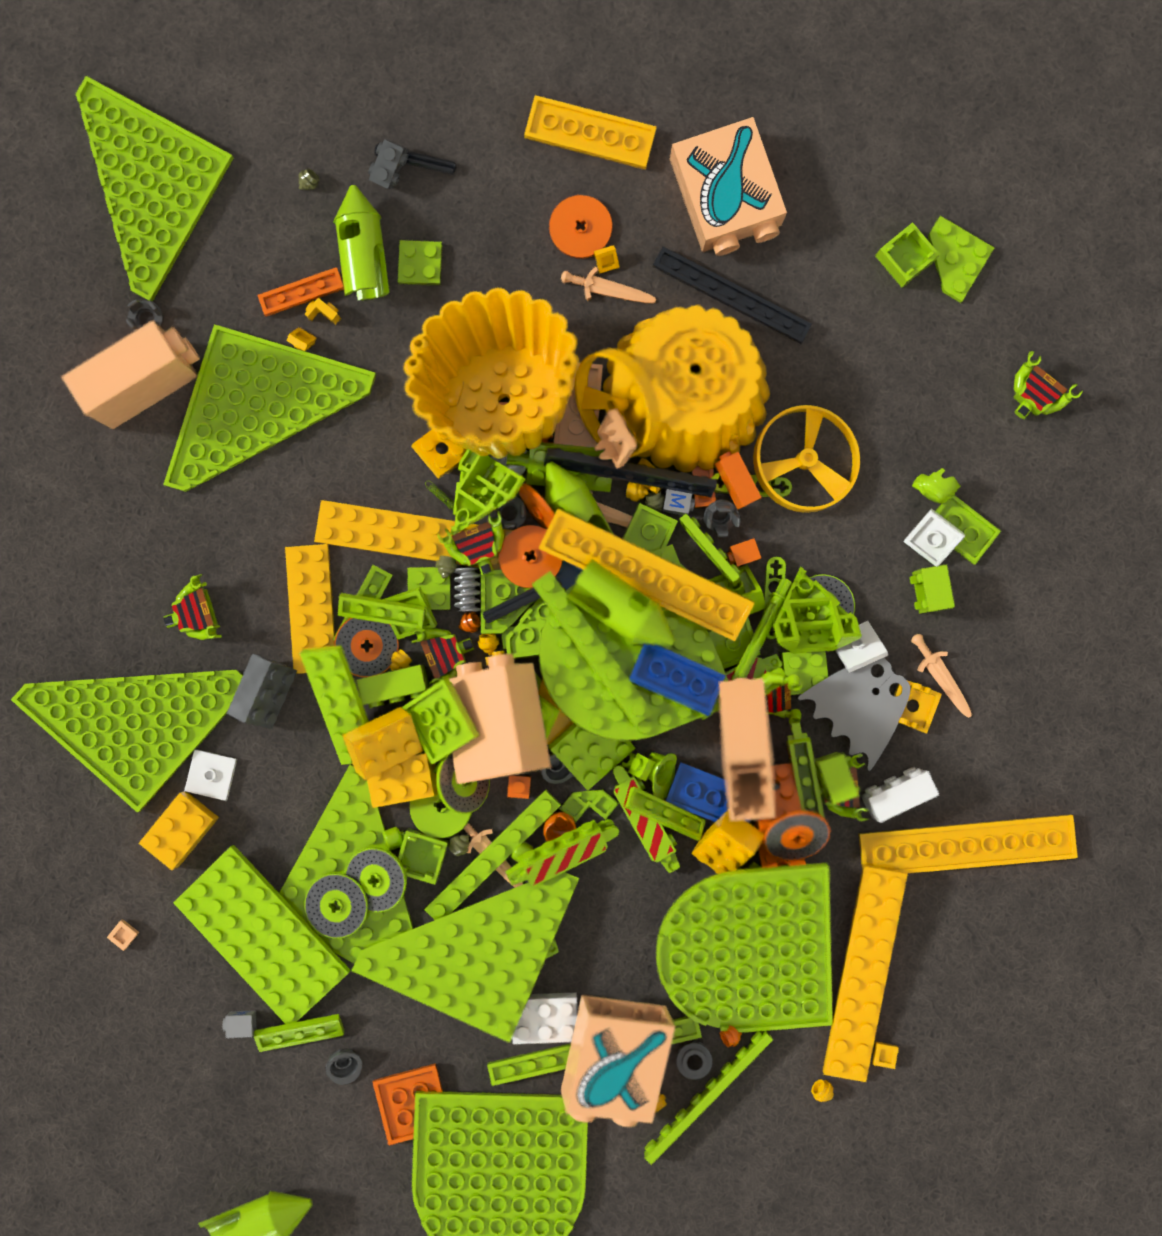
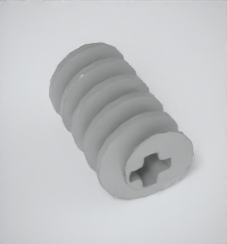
[454,568,481,612]

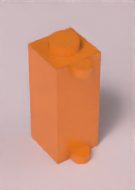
[715,451,762,510]

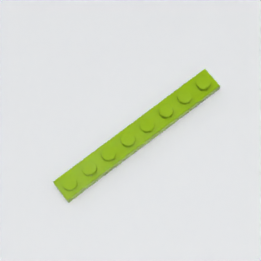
[532,571,653,726]
[424,789,561,920]
[644,1031,773,1165]

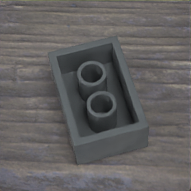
[227,653,297,729]

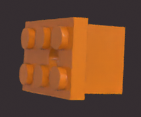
[755,763,806,868]

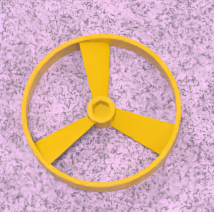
[575,348,661,458]
[753,405,860,513]

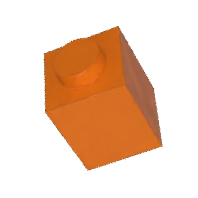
[727,538,761,567]
[507,774,531,799]

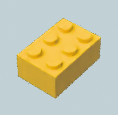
[342,707,423,780]
[367,753,438,808]
[139,791,219,870]
[691,809,764,874]

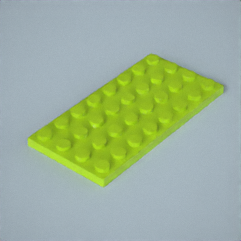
[173,845,351,1024]

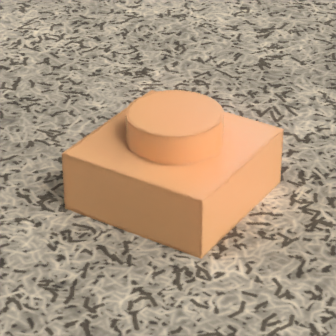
[107,919,140,951]

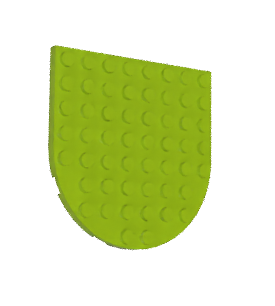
[539,545,728,740]
[656,863,833,1032]
[412,1091,588,1236]

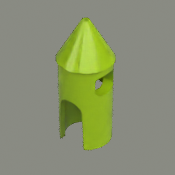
[333,185,389,300]
[545,462,614,571]
[567,559,675,646]
[199,1191,312,1236]

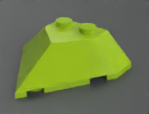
[451,449,525,536]
[774,566,862,654]

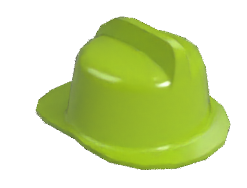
[648,752,677,800]

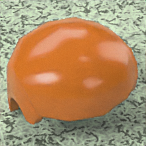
[543,812,576,841]

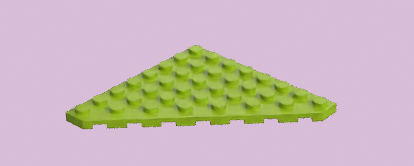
[76,76,234,302]
[163,324,376,492]
[11,670,243,813]
[279,764,414,964]
[352,872,579,1043]

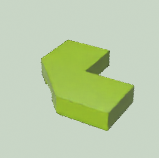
[559,789,619,823]

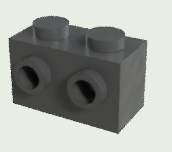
[368,139,409,189]

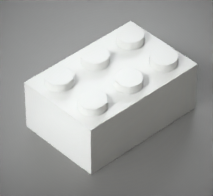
[861,767,939,822]
[513,992,577,1044]

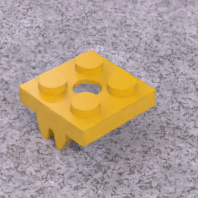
[411,430,467,479]
[894,680,942,734]

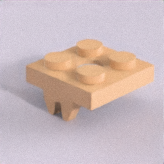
[595,409,636,468]

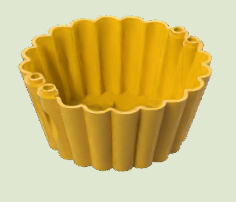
[404,288,578,459]
[603,305,770,472]

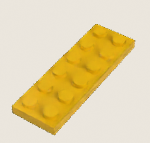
[524,95,656,170]
[285,544,335,674]

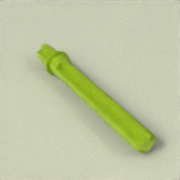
[732,578,793,680]

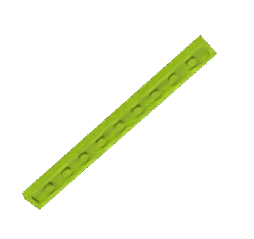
[487,1016,702,1086]

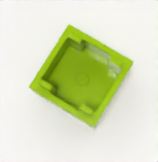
[875,222,940,287]
[909,565,955,614]
[814,752,860,805]
[398,828,450,885]

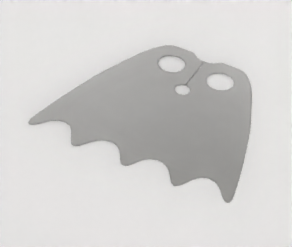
[798,658,910,771]

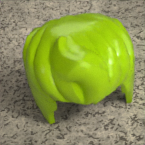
[912,468,961,503]

